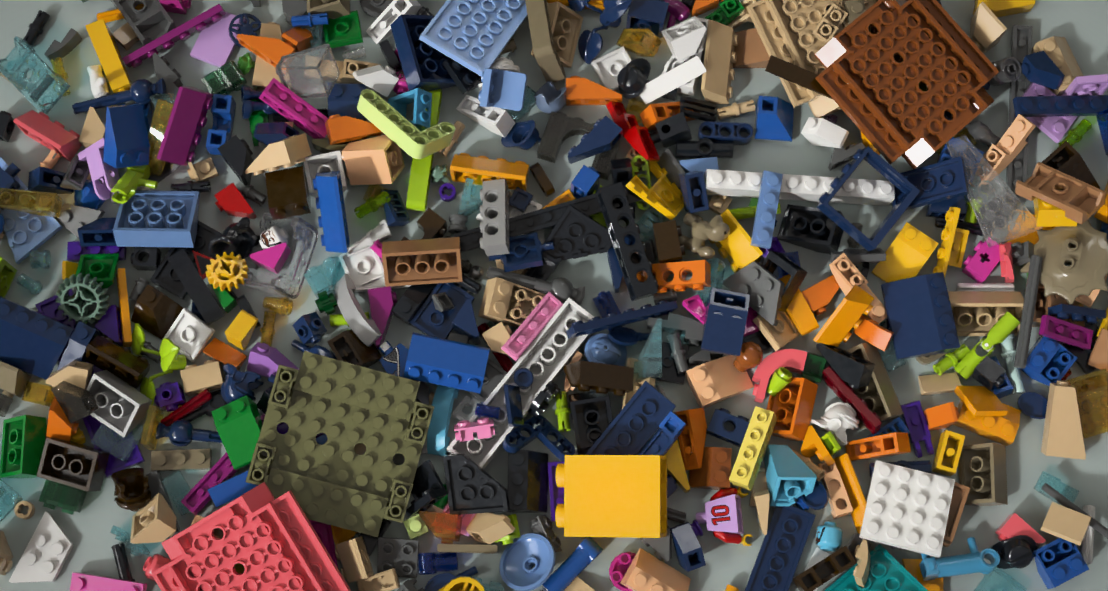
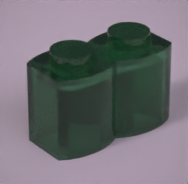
[201,60,247,97]
[39,479,87,515]

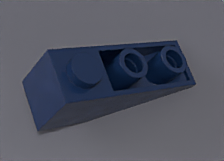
[568,116,623,164]

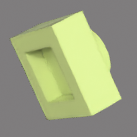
[403,513,429,539]

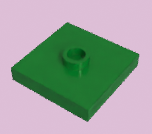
[323,10,363,49]

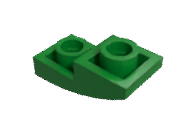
[705,0,744,25]

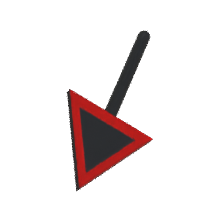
[193,251,237,299]

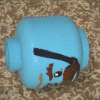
[816,521,843,552]

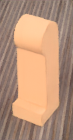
[818,462,853,520]

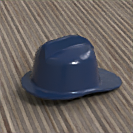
[501,120,542,150]

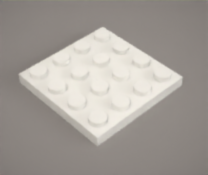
[859,460,955,558]

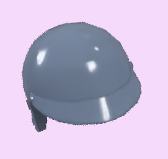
[533,81,567,114]

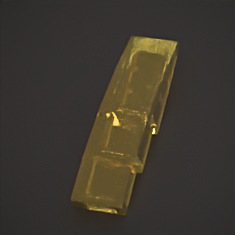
[148,99,174,176]

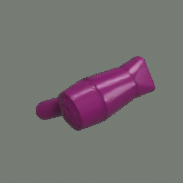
[664,0,691,29]

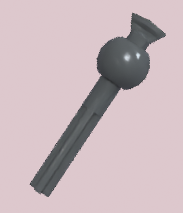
[487,266,585,305]

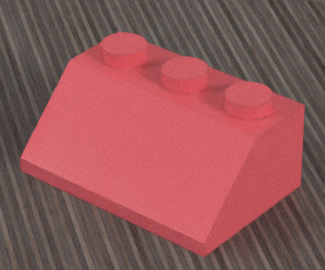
[13,110,82,162]

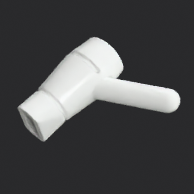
[87,65,109,98]

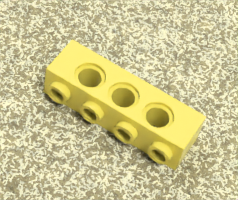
[729,406,777,491]

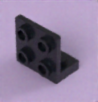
[406,460,448,517]

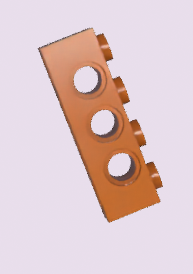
[637,260,711,293]

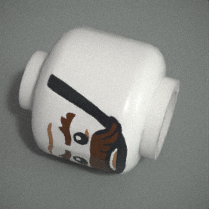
[259,226,289,250]

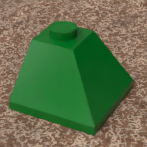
[75,253,120,298]

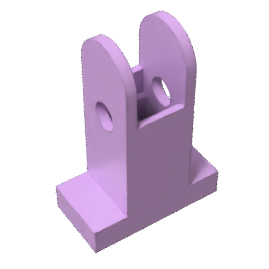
[78,138,120,200]

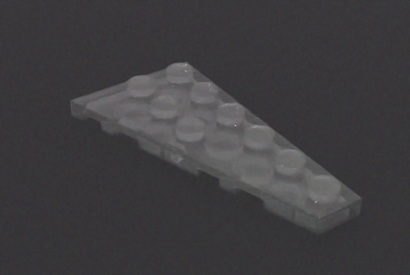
[946,135,1043,247]

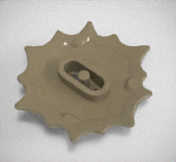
[1020,220,1108,305]

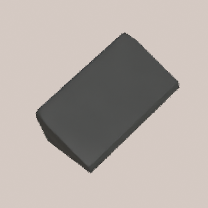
[657,148,685,189]
[60,155,90,191]

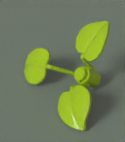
[131,323,187,413]

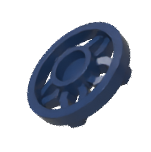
[228,13,261,48]

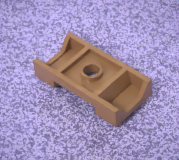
[1015,162,1106,225]

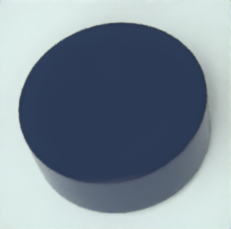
[514,368,534,389]

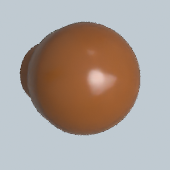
[733,342,763,372]

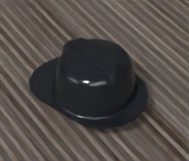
[617,58,651,99]
[991,535,1037,569]

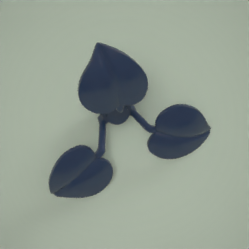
[568,0,633,64]

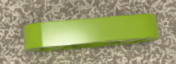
[631,155,652,210]

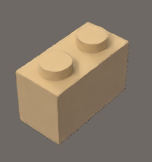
[180,360,225,396]

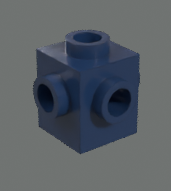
[292,312,327,345]

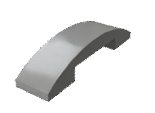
[334,274,382,347]

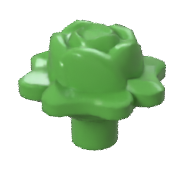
[237,53,255,75]

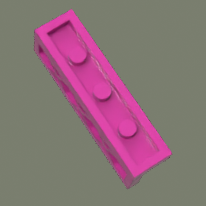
[259,78,329,139]

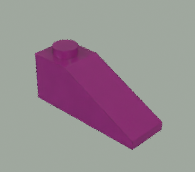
[368,286,397,349]

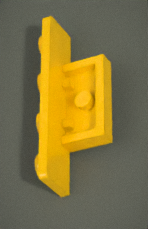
[933,207,969,278]

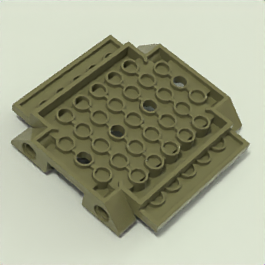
[246,351,434,537]

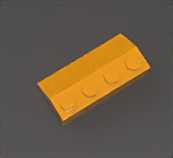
[450,153,529,191]

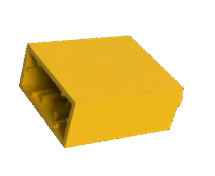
[555,455,667,538]

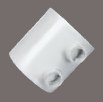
[304,150,347,197]

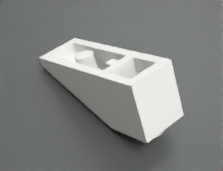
[366,0,422,45]
[456,95,515,138]

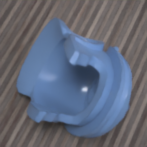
[584,333,627,366]

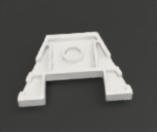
[339,219,411,293]

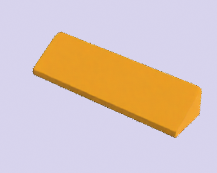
[834,453,866,534]

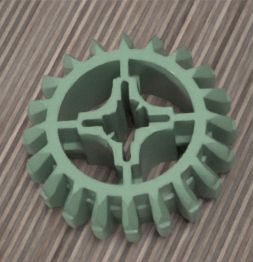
[56,273,110,324]

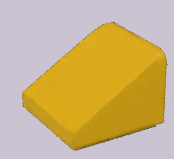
[62,261,78,280]

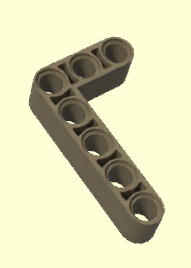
[525,0,566,83]

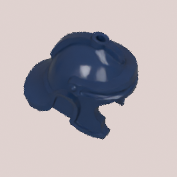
[221,363,264,404]

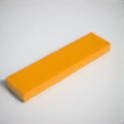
[116,268,132,347]

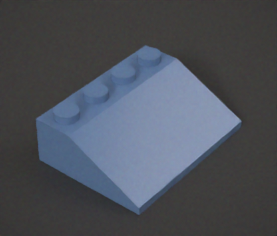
[113,190,200,248]

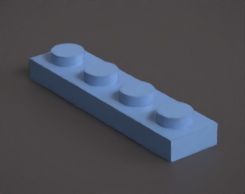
[750,170,783,249]

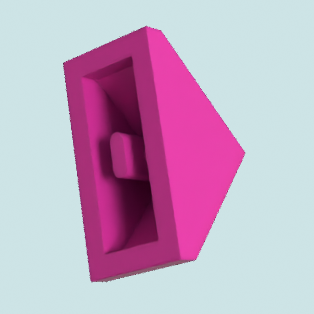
[249,242,291,274]

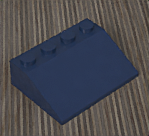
[390,14,457,92]
[881,272,960,360]
[0,296,73,380]

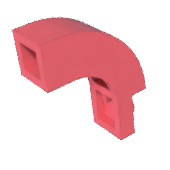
[751,349,808,403]

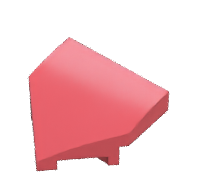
[999,242,1014,283]

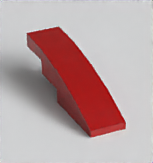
[606,101,660,161]

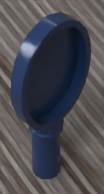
[608,327,657,346]
[291,339,338,360]
[1017,392,1048,419]
[801,480,829,510]
[425,566,478,591]

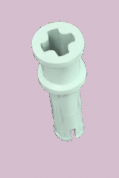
[1000,334,1025,394]

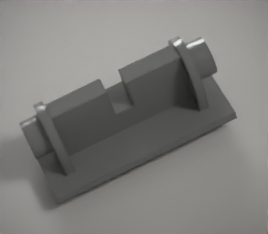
[530,515,562,553]

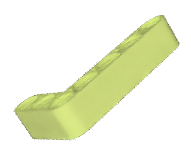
[357,89,455,159]

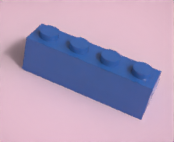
[313,171,350,253]
[403,332,490,394]

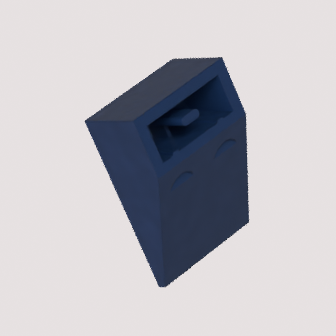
[701,287,750,356]

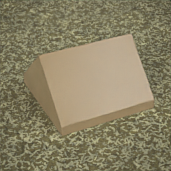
[1041,502,1091,546]

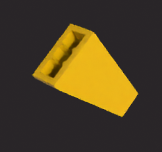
[85,19,132,94]

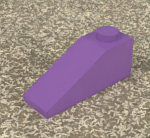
[247,342,299,378]

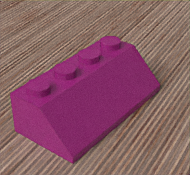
[157,86,213,166]

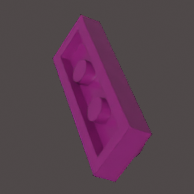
[1039,315,1093,350]

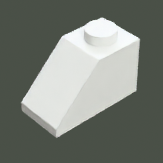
[352,65,399,97]
[801,117,849,148]

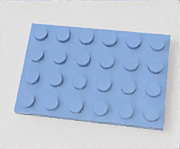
[419,0,528,76]

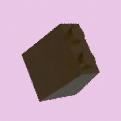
[265,166,311,220]

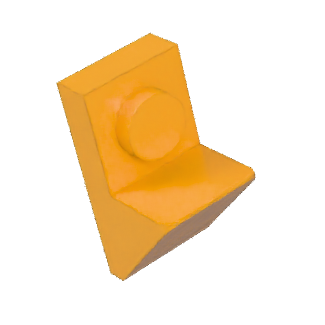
[801,425,835,466]

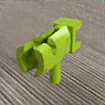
[111,165,158,204]

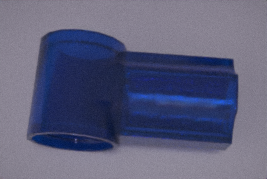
[418,553,458,575]

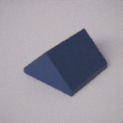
[452,299,481,345]

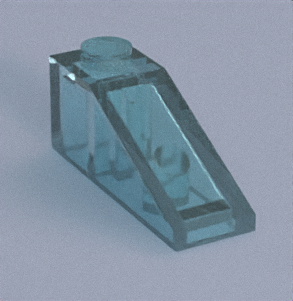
[634,318,662,377]

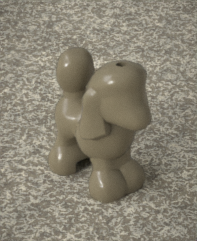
[679,213,730,259]

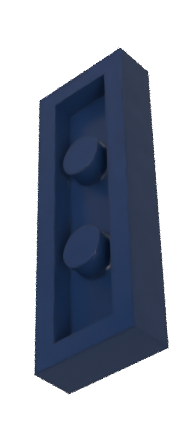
[1048,304,1106,324]

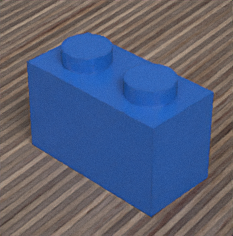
[571,165,600,199]

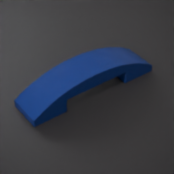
[638,411,686,456]

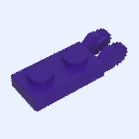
[900,401,934,458]

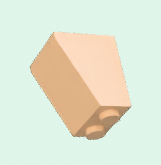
[342,135,405,185]

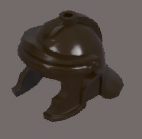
[111,468,151,512]

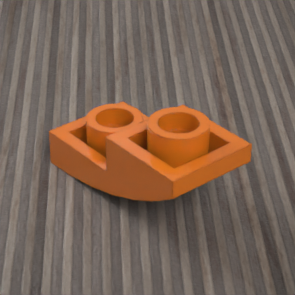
[853,315,894,351]

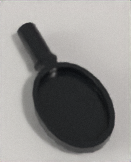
[183,390,228,422]

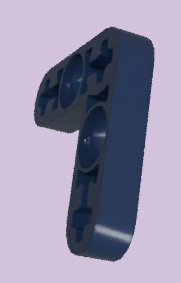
[502,415,575,462]

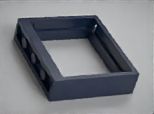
[817,146,920,252]

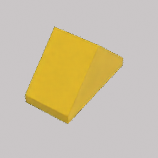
[225,309,258,351]

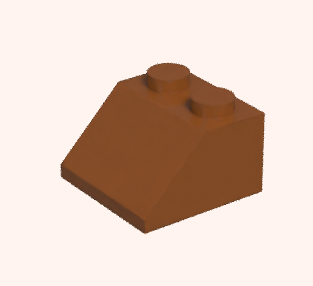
[689,447,732,490]

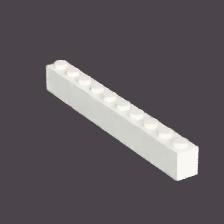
[703,169,895,206]

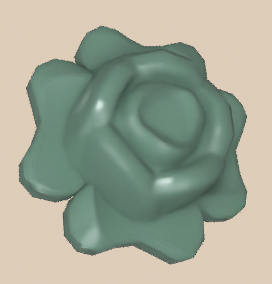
[430,164,450,183]

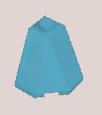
[764,444,817,506]

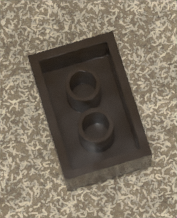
[37,438,110,492]

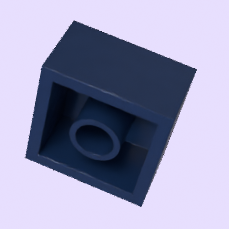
[626,0,669,38]

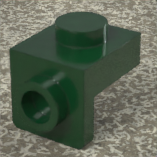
[801,352,827,383]

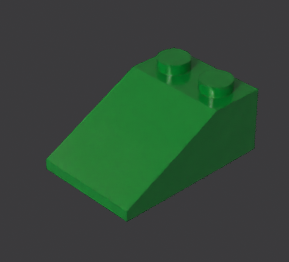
[211,395,263,470]

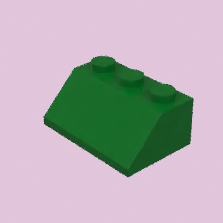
[0,415,47,478]

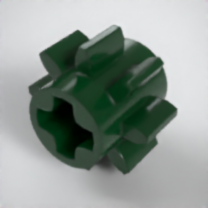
[315,290,338,316]

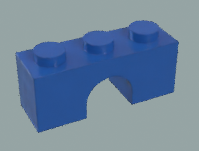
[206,94,236,155]

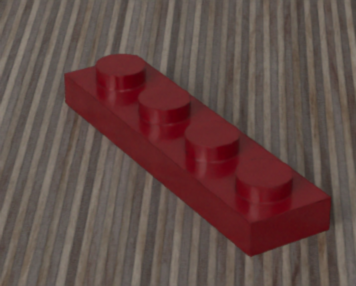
[822,366,882,435]

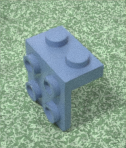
[478,68,527,111]

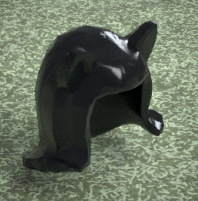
[208,217,261,264]

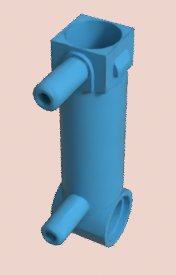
[919,537,1000,581]

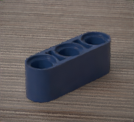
[697,121,753,145]

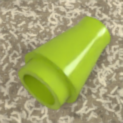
[766,367,793,396]

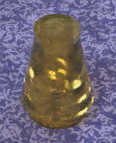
[263,297,293,316]

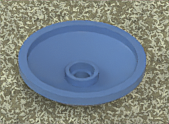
[499,533,555,591]

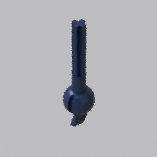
[72,78,166,114]
[156,420,222,447]

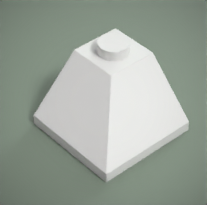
[661,16,706,62]

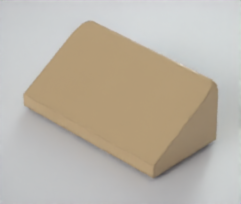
[918,372,962,396]

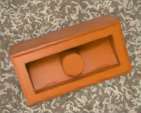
[202,337,248,371]

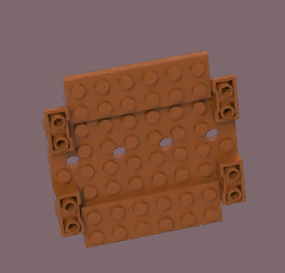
[814,0,999,169]

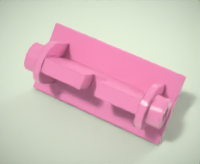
[454,417,495,442]

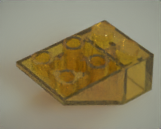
[1067,368,1108,439]

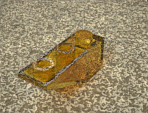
[0,188,62,217]

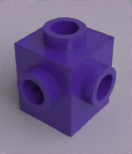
[154,382,186,412]

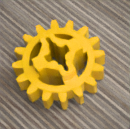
[206,252,249,291]

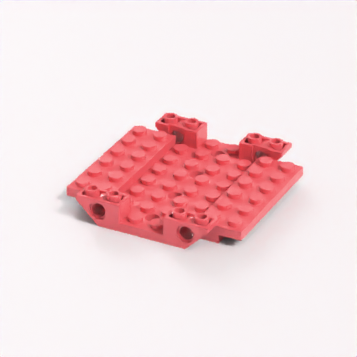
[151,481,351,591]

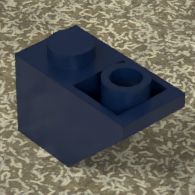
[253,122,299,145]
[670,522,706,572]

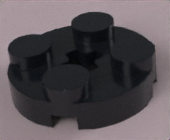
[528,381,561,417]

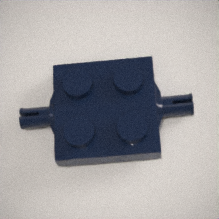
[489,232,554,272]

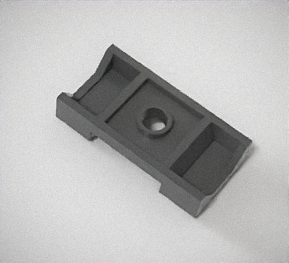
[111,0,176,46]

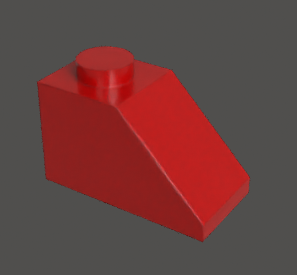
[214,183,257,219]

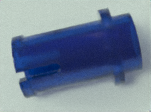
[475,402,501,420]

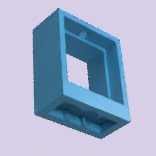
[388,88,432,131]

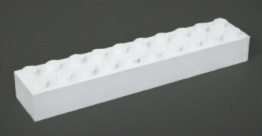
[446,298,594,470]

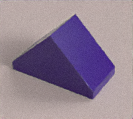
[94,304,123,346]

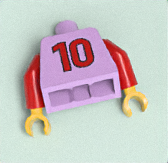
[696,487,753,546]

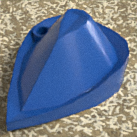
[74,180,105,210]

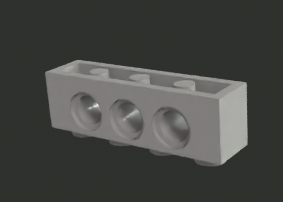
[480,179,510,256]

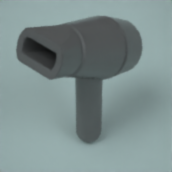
[964,120,1001,148]

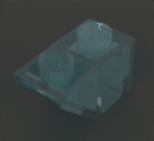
[304,256,341,298]

